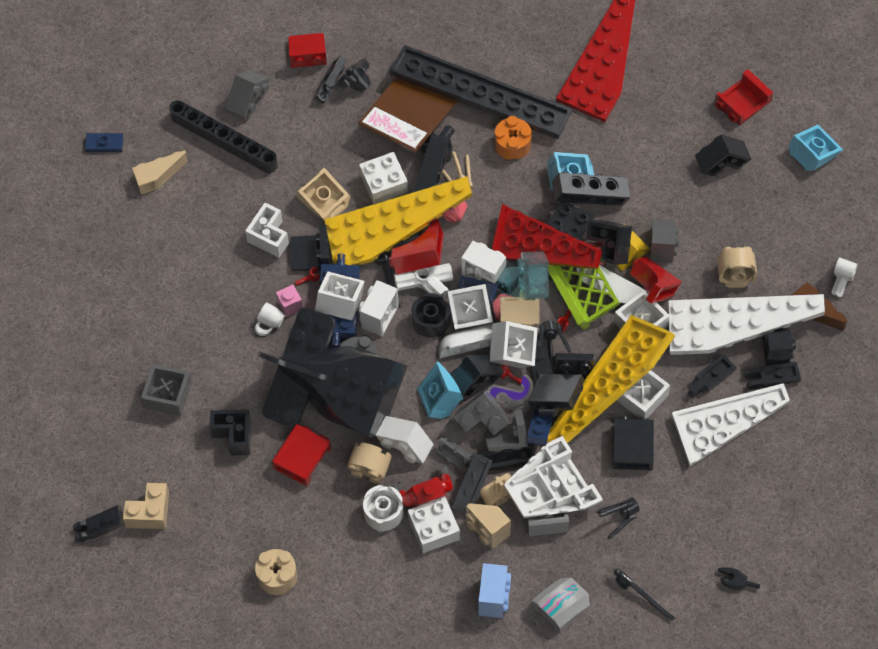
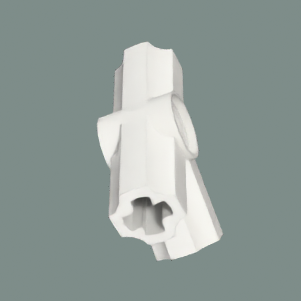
[394,263,453,299]

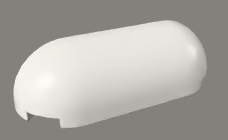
[577,265,647,304]
[438,323,493,358]

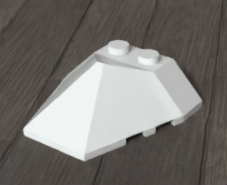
[504,436,603,518]

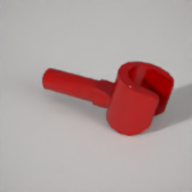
[295,267,321,286]
[557,309,571,332]
[500,365,522,385]

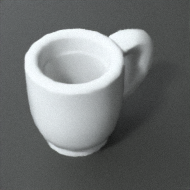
[254,302,285,336]

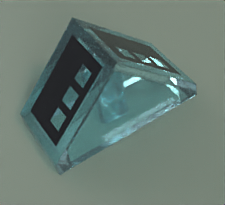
[488,266,526,295]

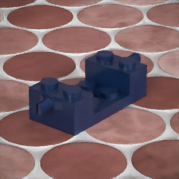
[320,253,360,348]

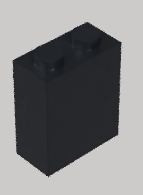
[613,417,654,470]

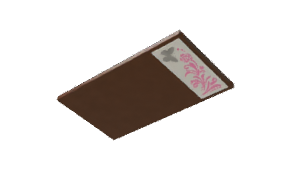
[358,50,458,153]

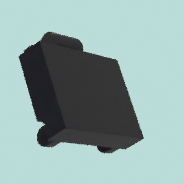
[527,374,585,417]

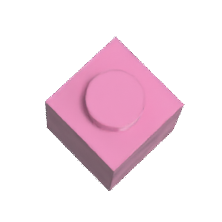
[276,285,303,317]

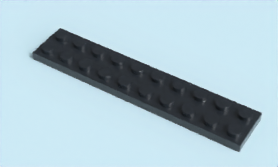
[390,45,572,139]

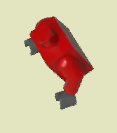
[391,464,453,509]

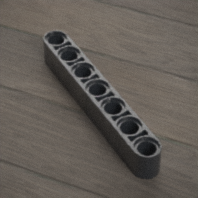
[169,100,278,173]
[396,134,451,248]

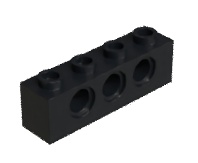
[552,172,631,206]

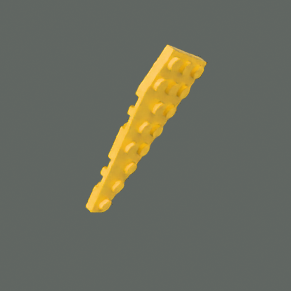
[325,176,473,265]
[547,315,675,443]

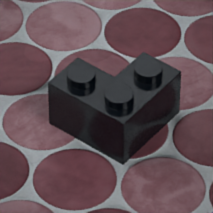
[695,134,752,176]
[586,220,632,265]
[762,327,796,366]
[450,354,504,399]
[210,410,251,456]

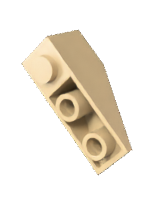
[132,150,188,195]

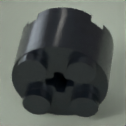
[411,293,450,338]

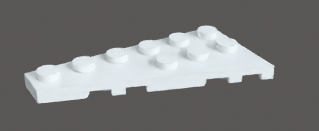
[671,384,790,467]

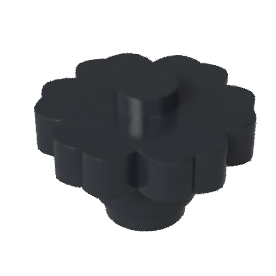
[338,58,371,92]

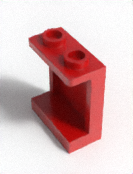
[714,69,773,126]
[272,424,331,486]

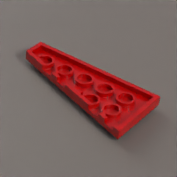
[492,204,602,270]

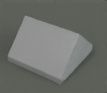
[526,512,569,536]

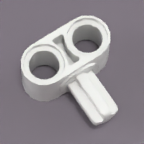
[831,257,858,297]

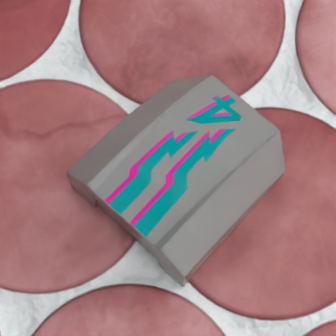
[531,578,590,634]

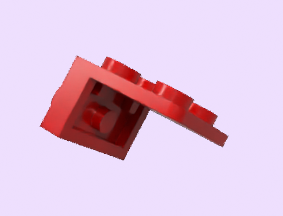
[288,33,327,68]

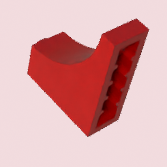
[389,219,444,274]
[630,256,682,304]

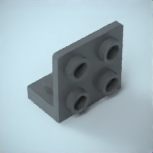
[485,410,527,452]

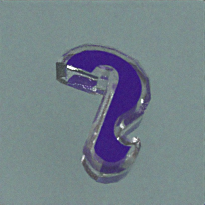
[487,374,533,410]

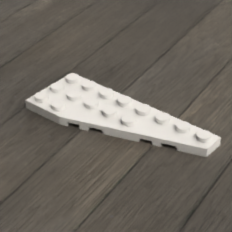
[669,294,825,355]

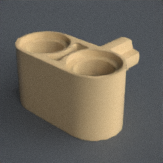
[479,473,511,506]

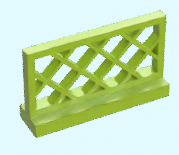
[545,241,621,330]

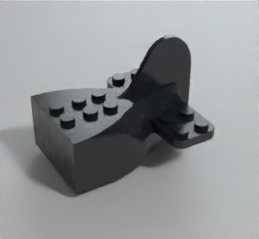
[258,308,408,438]

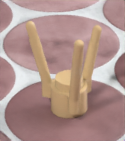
[442,151,473,190]

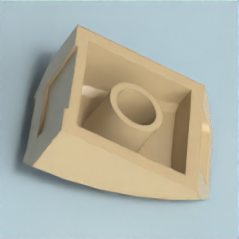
[295,168,350,221]

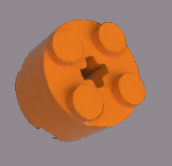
[494,116,532,160]

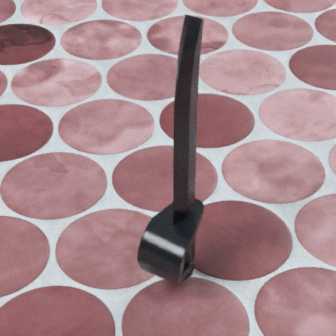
[374,251,401,308]
[614,568,675,621]

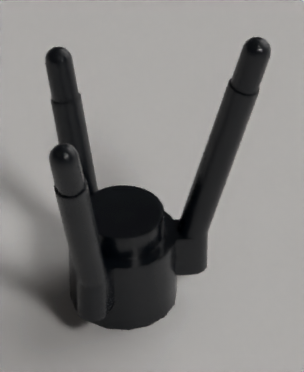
[538,320,571,366]
[597,497,640,539]

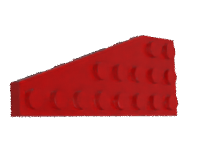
[556,0,636,123]

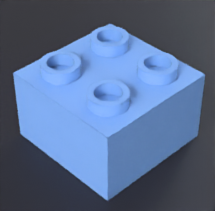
[479,563,511,618]

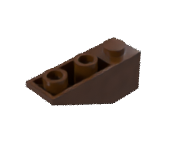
[790,282,847,331]

